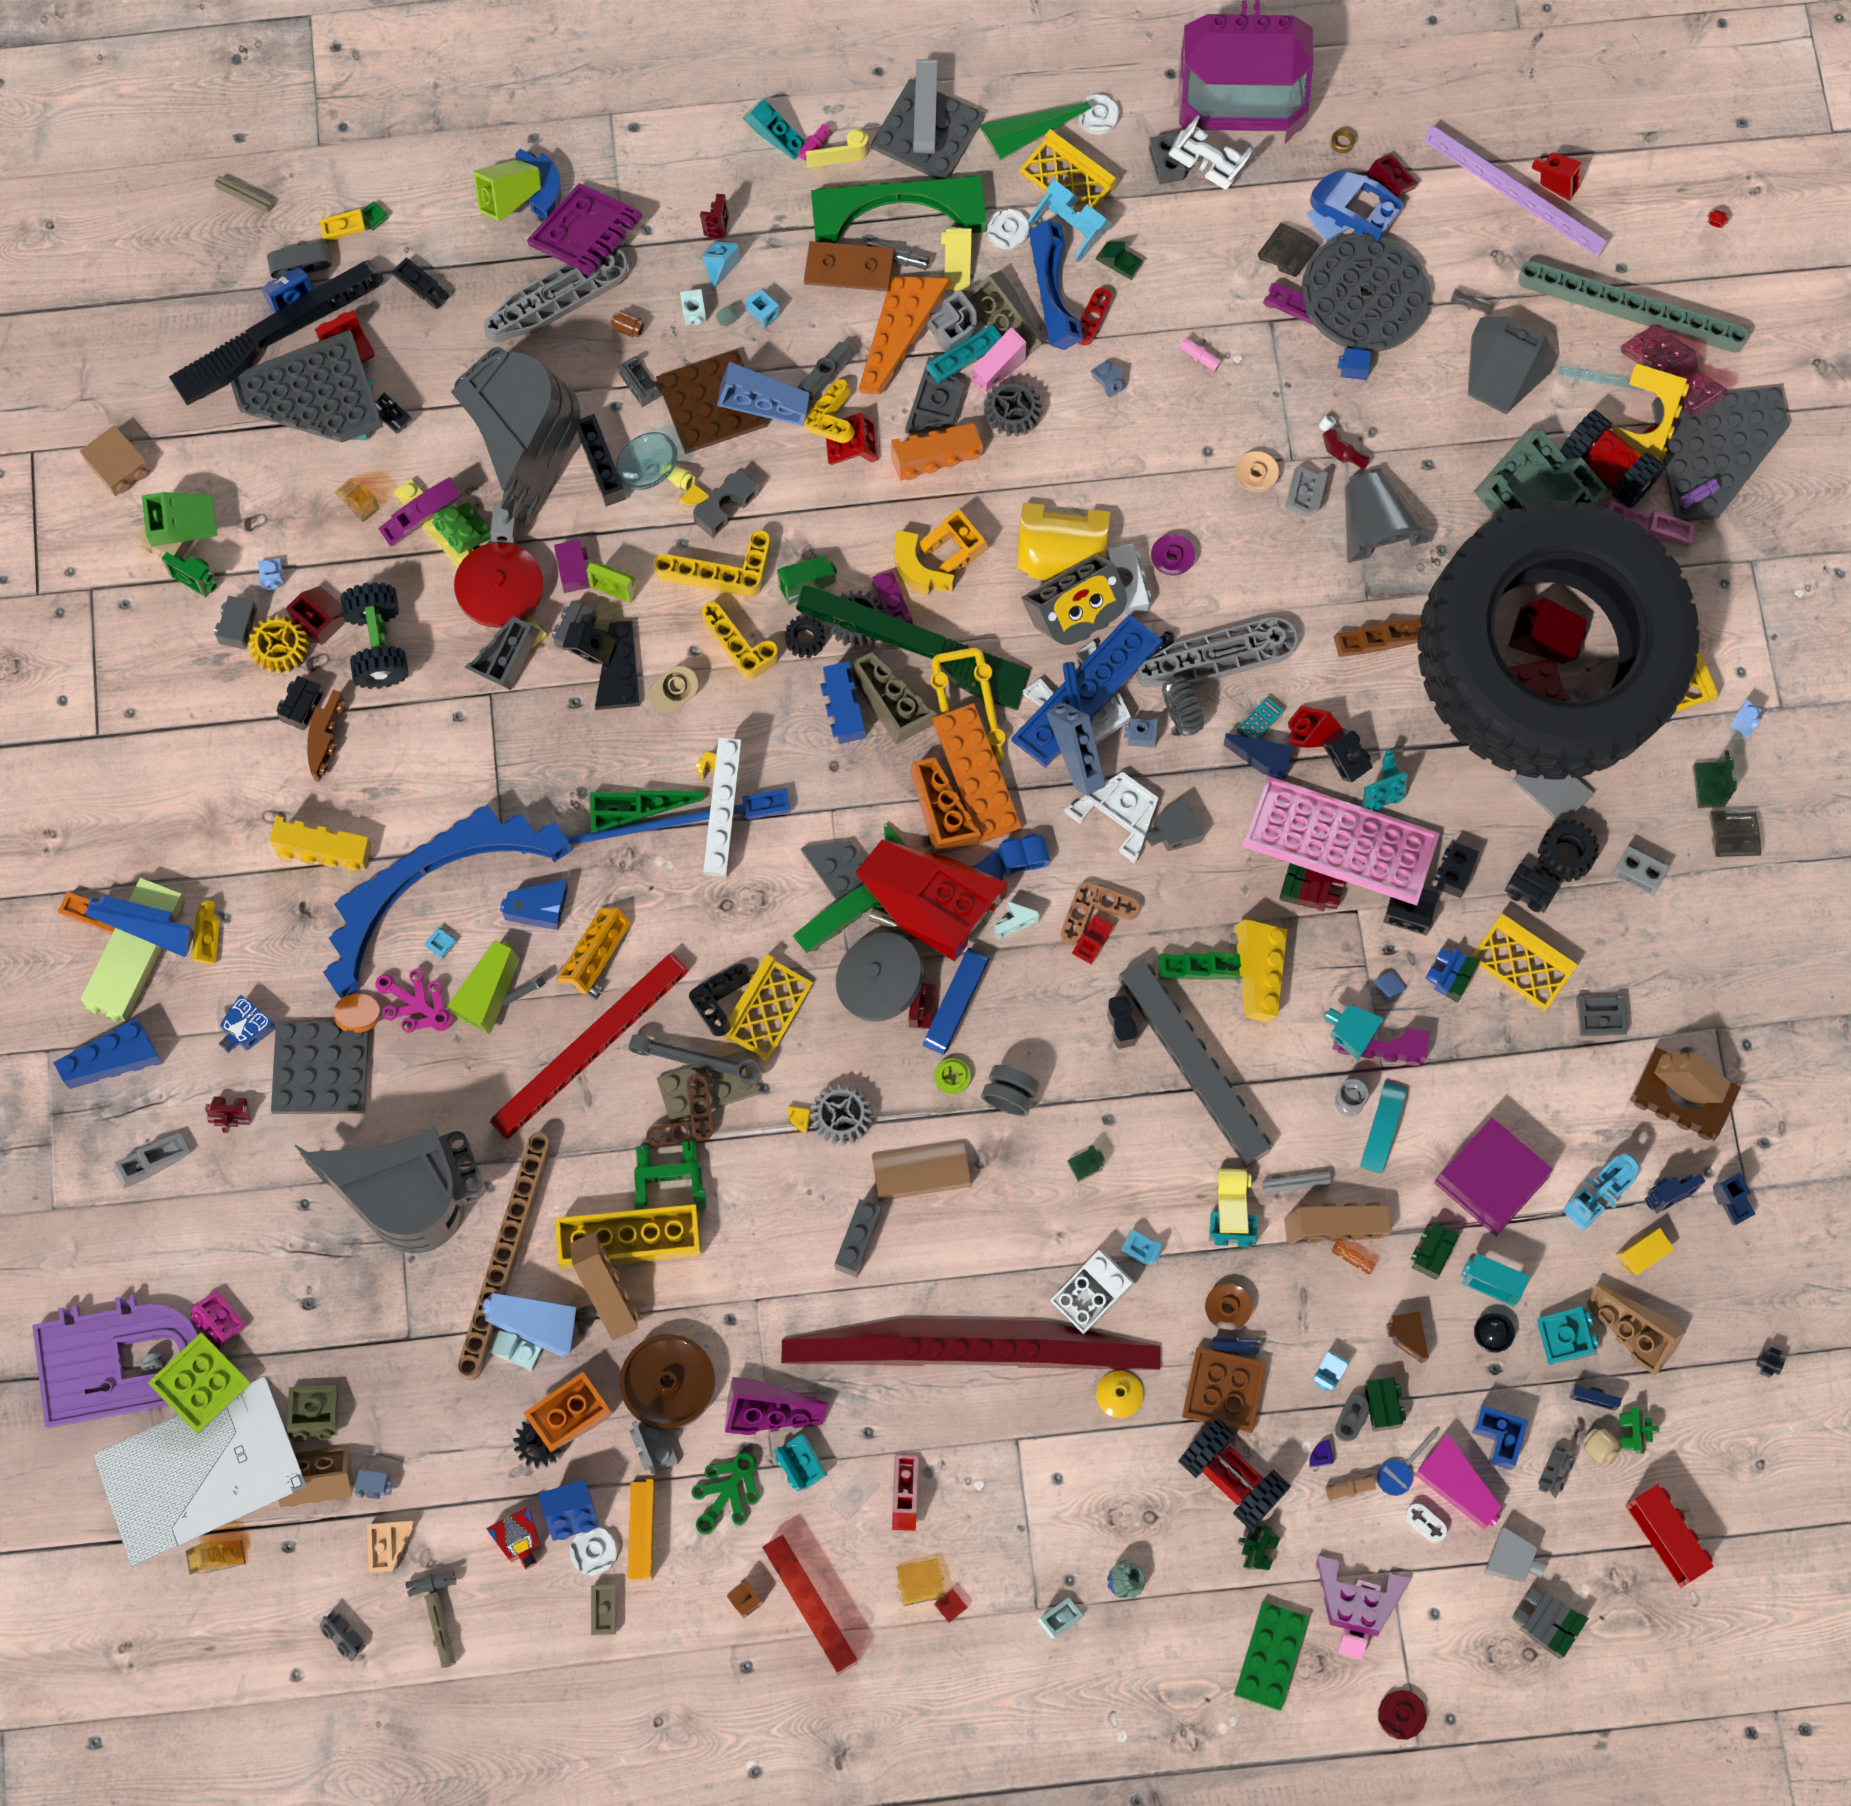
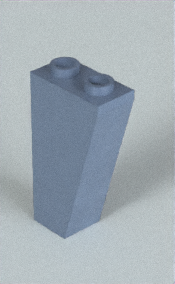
[1046,703,1106,796]

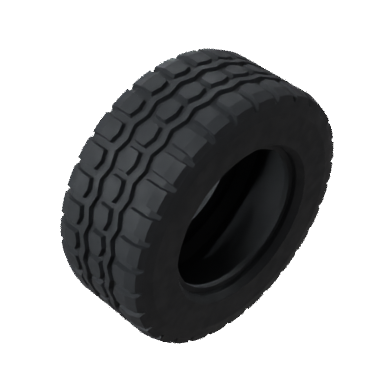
[1417,500,1700,780]

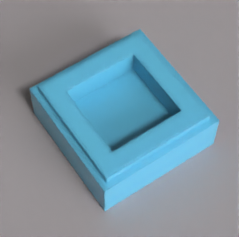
[424,927,457,960]

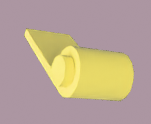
[806,129,868,168]
[941,227,972,291]
[1217,1168,1251,1233]

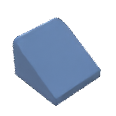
[1374,971,1406,1002]

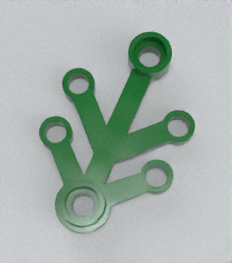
[691,1452,759,1535]

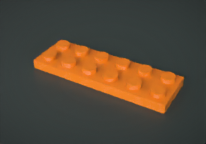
[932,703,1022,845]

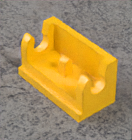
[1616,1228,1674,1276]

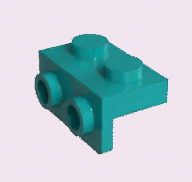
[1209,1212,1258,1248]
[774,1433,828,1491]

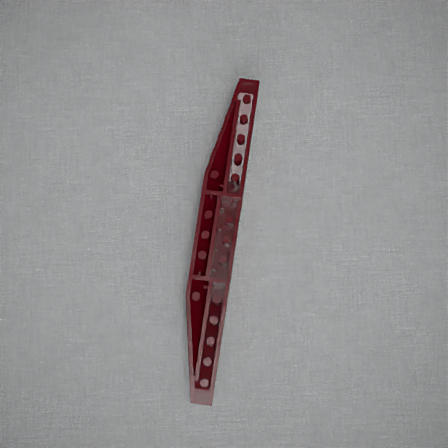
[781,1318,1160,1370]

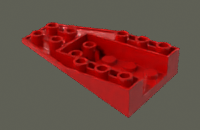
[855,839,1008,962]

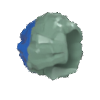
[1107,1560,1146,1598]

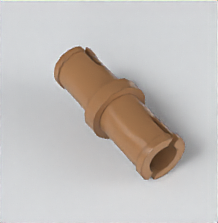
[1325,1474,1376,1501]

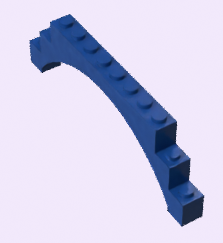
[323,805,573,999]

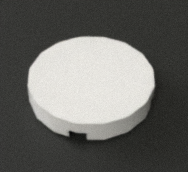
[1077,94,1119,135]
[987,209,1029,250]
[569,1528,618,1576]

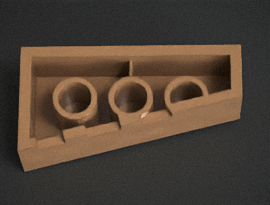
[1284,1202,1392,1246]
[570,1232,640,1340]

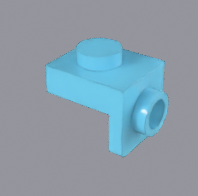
[1120,1230,1162,1264]
[1313,1350,1350,1391]

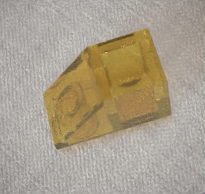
[334,478,380,522]
[186,1540,246,1574]

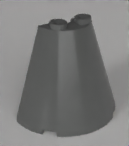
[1345,468,1432,563]

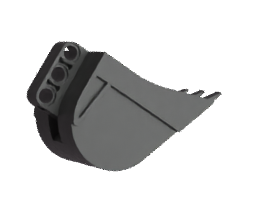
[451,347,580,526]
[295,1128,485,1253]

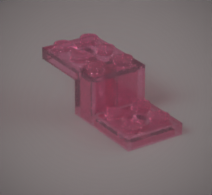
[1620,325,1728,418]

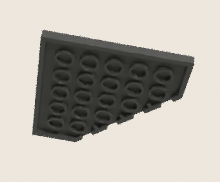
[231,330,383,443]
[1651,386,1789,521]

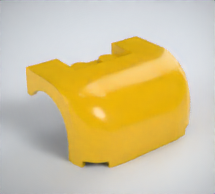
[1016,503,1110,580]

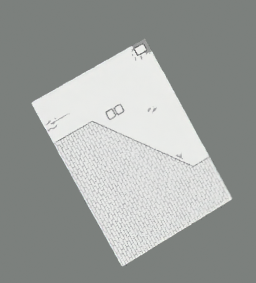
[93,1377,306,1567]

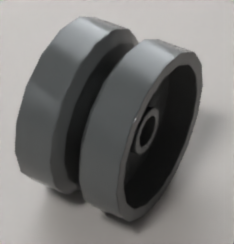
[981,1065,1040,1117]

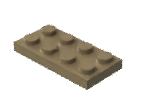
[657,1050,759,1122]

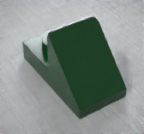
[1095,241,1144,280]

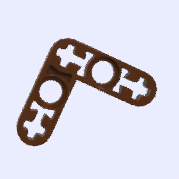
[646,1073,713,1146]

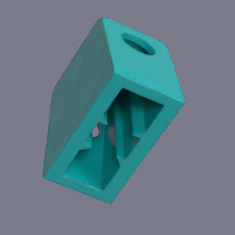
[1324,1005,1384,1061]

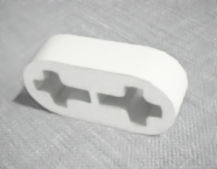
[1405,1504,1447,1543]

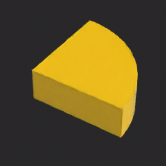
[679,484,709,506]
[787,1106,811,1133]

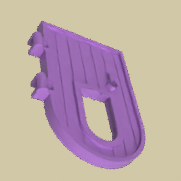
[32,1294,198,1429]

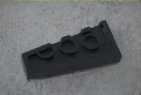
[595,620,640,710]

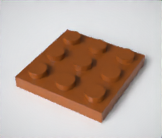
[1182,1347,1266,1433]

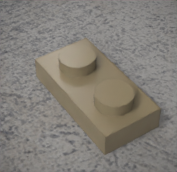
[591,1585,616,1636]

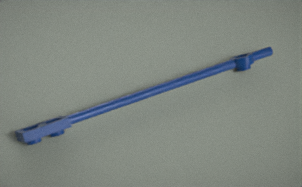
[522,788,791,854]

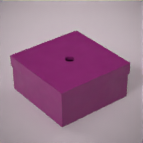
[1434,1117,1553,1237]

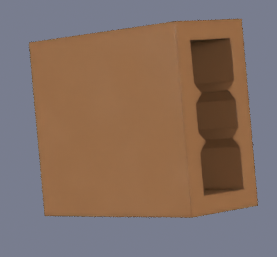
[80,425,150,496]
[1654,1053,1731,1103]

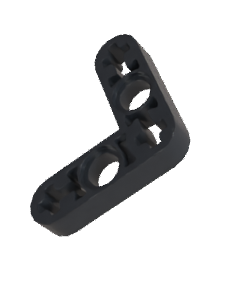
[689,963,751,1036]

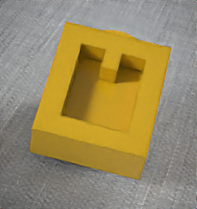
[696,751,717,779]

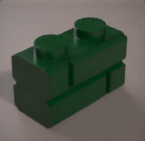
[1410,1222,1459,1280]
[1364,1377,1406,1432]

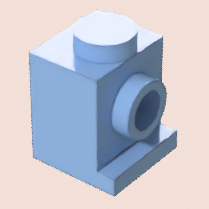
[1729,700,1762,738]

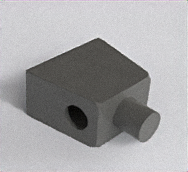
[1146,798,1204,851]

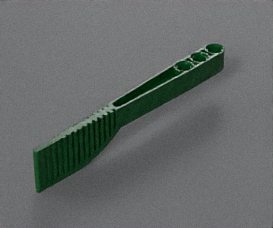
[796,586,1030,710]

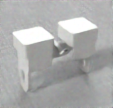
[1169,115,1252,190]

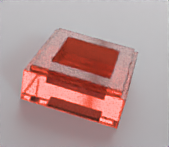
[934,1589,968,1623]

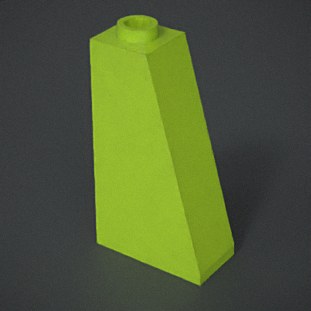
[447,940,520,1034]

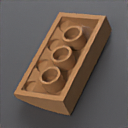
[872,1141,971,1201]

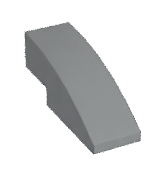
[113,1133,190,1189]

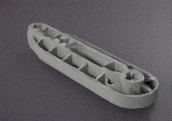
[484,247,628,343]
[1136,617,1298,687]

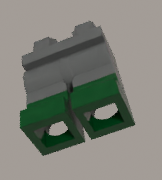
[1512,1588,1589,1659]

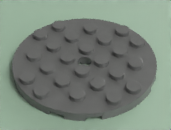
[1301,233,1430,352]

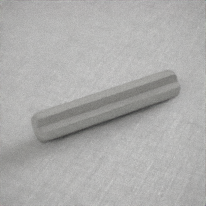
[1262,1172,1331,1194]

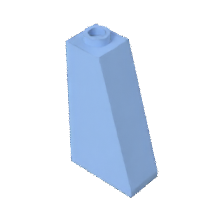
[482,1293,576,1357]

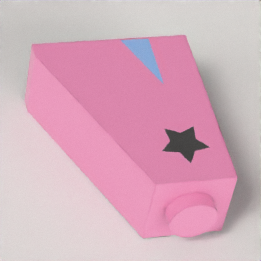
[972,328,1026,393]

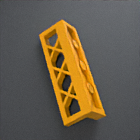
[556,908,631,994]
[628,1479,655,1580]

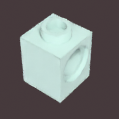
[680,289,706,326]

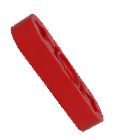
[1078,288,1112,346]

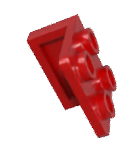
[314,310,375,363]

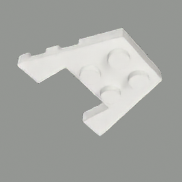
[1064,772,1159,864]

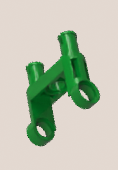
[634,1141,706,1210]

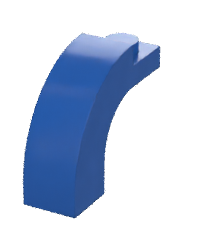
[515,148,562,220]

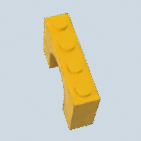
[1612,363,1689,460]

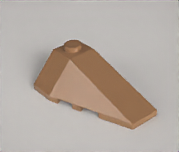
[1587,1284,1687,1375]

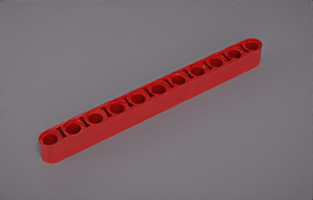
[490,952,689,1139]

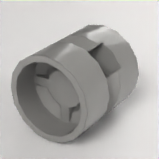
[1335,1079,1368,1116]

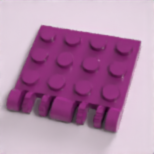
[527,183,643,276]

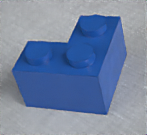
[1472,1405,1528,1470]

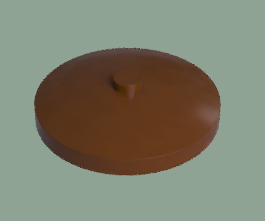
[620,1334,715,1430]

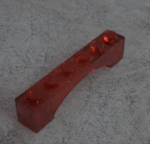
[762,1534,858,1676]

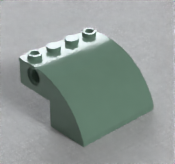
[1473,429,1608,517]

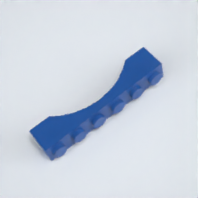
[1029,220,1083,350]

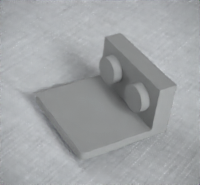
[630,1421,679,1474]

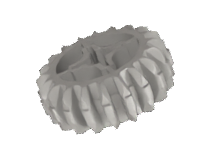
[810,1083,873,1146]

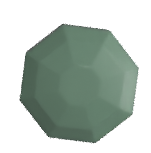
[716,306,738,326]

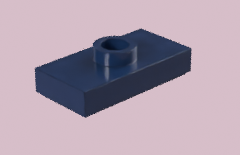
[1570,1386,1622,1411]

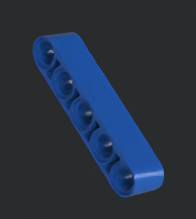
[922,948,990,1055]

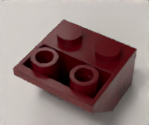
[286,586,346,645]

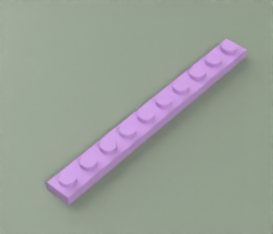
[1424,125,1607,257]

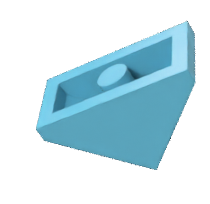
[701,241,740,291]

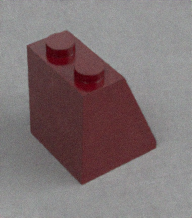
[1508,597,1587,664]

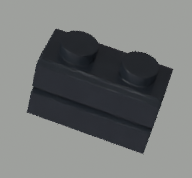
[276,676,324,730]
[1504,863,1560,913]

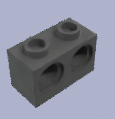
[1148,133,1188,185]

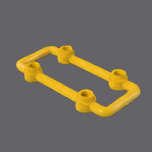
[930,648,1005,764]

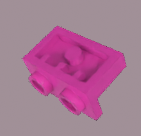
[191,1291,246,1349]

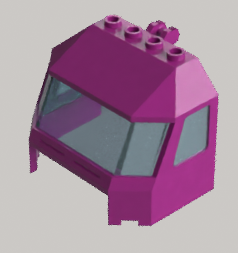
[1179,0,1314,144]

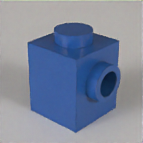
[1338,347,1371,380]

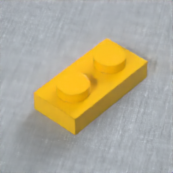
[319,209,366,242]

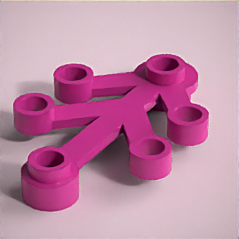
[375,969,453,1033]

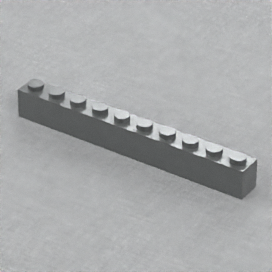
[1118,959,1271,1168]

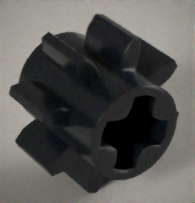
[1756,1347,1785,1378]

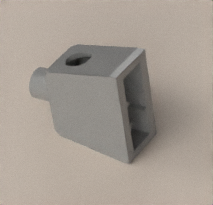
[491,505,520,546]
[1484,1527,1546,1582]

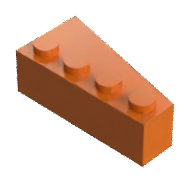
[891,423,983,481]
[910,757,981,854]

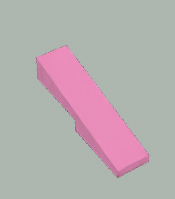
[1603,501,1695,545]

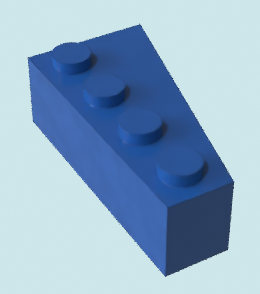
[53,1018,163,1089]

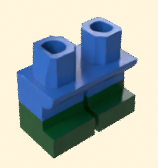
[1425,948,1480,1003]

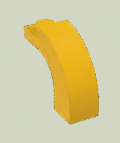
[894,530,954,595]

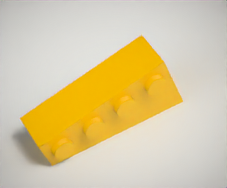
[270,815,371,871]

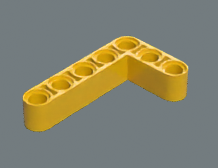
[654,530,770,597]

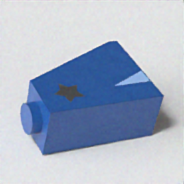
[500,880,568,930]

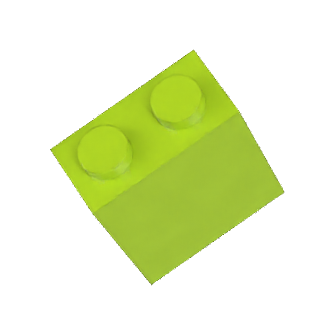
[473,159,541,221]

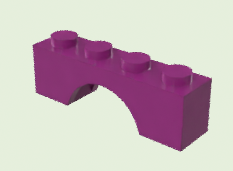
[1332,1028,1430,1066]

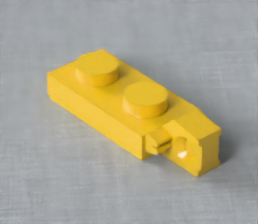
[192,900,220,965]

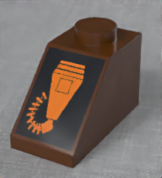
[1386,1312,1429,1363]

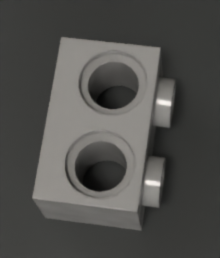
[1612,846,1669,896]

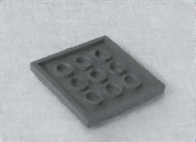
[870,79,985,180]
[271,1022,369,1114]

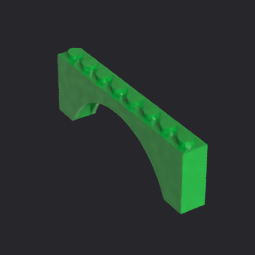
[811,175,986,243]

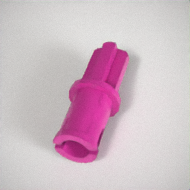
[798,124,832,161]

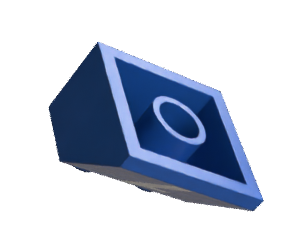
[261,267,313,313]

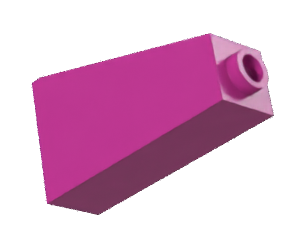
[1415,1434,1502,1529]

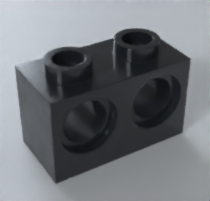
[1434,842,1480,898]

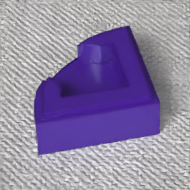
[1309,1440,1334,1468]

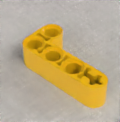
[702,602,778,679]

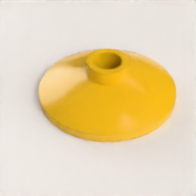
[1096,1371,1143,1418]

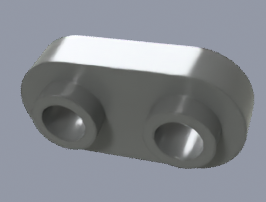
[1335,1395,1369,1442]

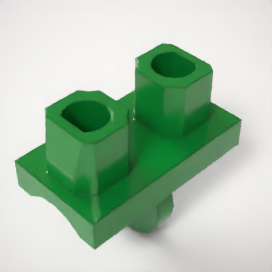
[1619,1407,1660,1454]

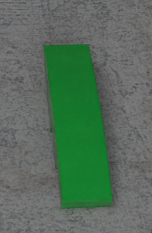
[793,884,879,953]
[1158,952,1243,980]

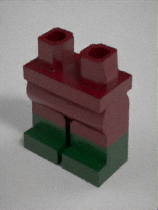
[1279,863,1345,911]

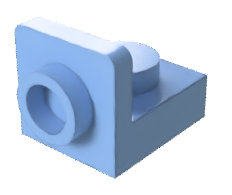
[258,558,284,590]

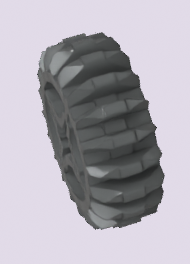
[984,379,1042,437]
[827,590,886,649]
[1162,676,1204,736]

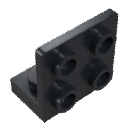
[1383,888,1439,936]

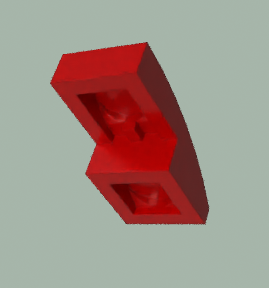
[1071,915,1115,965]

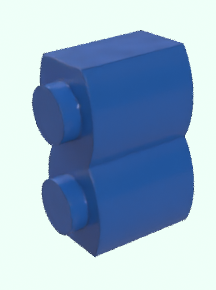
[998,834,1050,875]

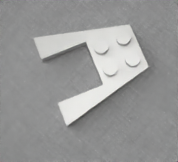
[1023,641,1131,745]

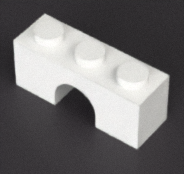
[1106,544,1152,617]

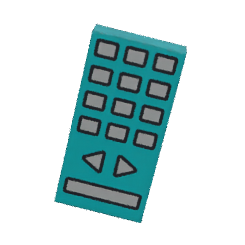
[1237,697,1284,739]

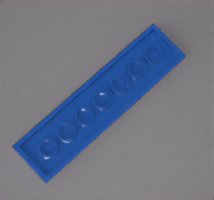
[1011,615,1163,768]

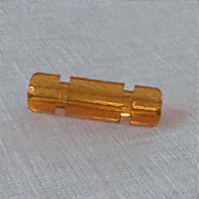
[1332,1241,1376,1274]

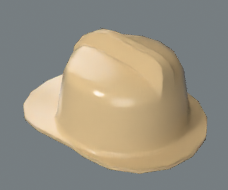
[649,666,698,713]

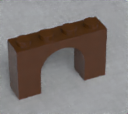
[1629,1047,1741,1141]

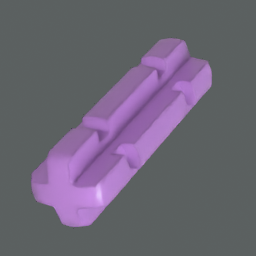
[1679,479,1720,509]

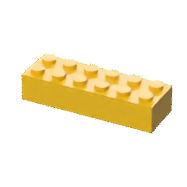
[555,1204,701,1270]

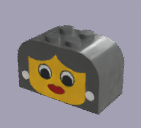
[1021,553,1127,645]

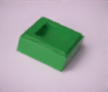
[362,201,389,231]

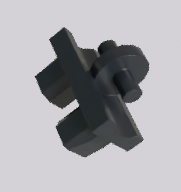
[375,392,412,434]

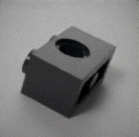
[562,620,616,665]
[1322,728,1373,782]

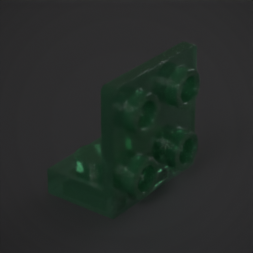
[1692,750,1737,808]

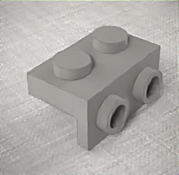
[1285,466,1328,517]

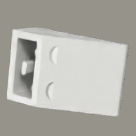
[1050,1250,1136,1334]

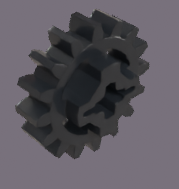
[513,1421,566,1469]

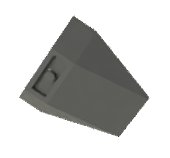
[1467,316,1558,414]

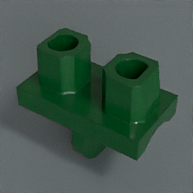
[1237,1526,1280,1570]

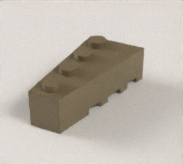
[850,652,937,744]

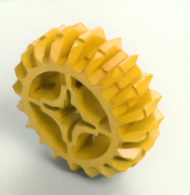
[248,614,309,674]

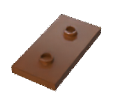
[804,241,895,292]

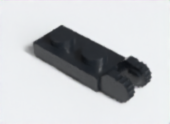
[392,258,449,309]

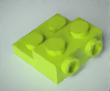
[587,562,638,603]

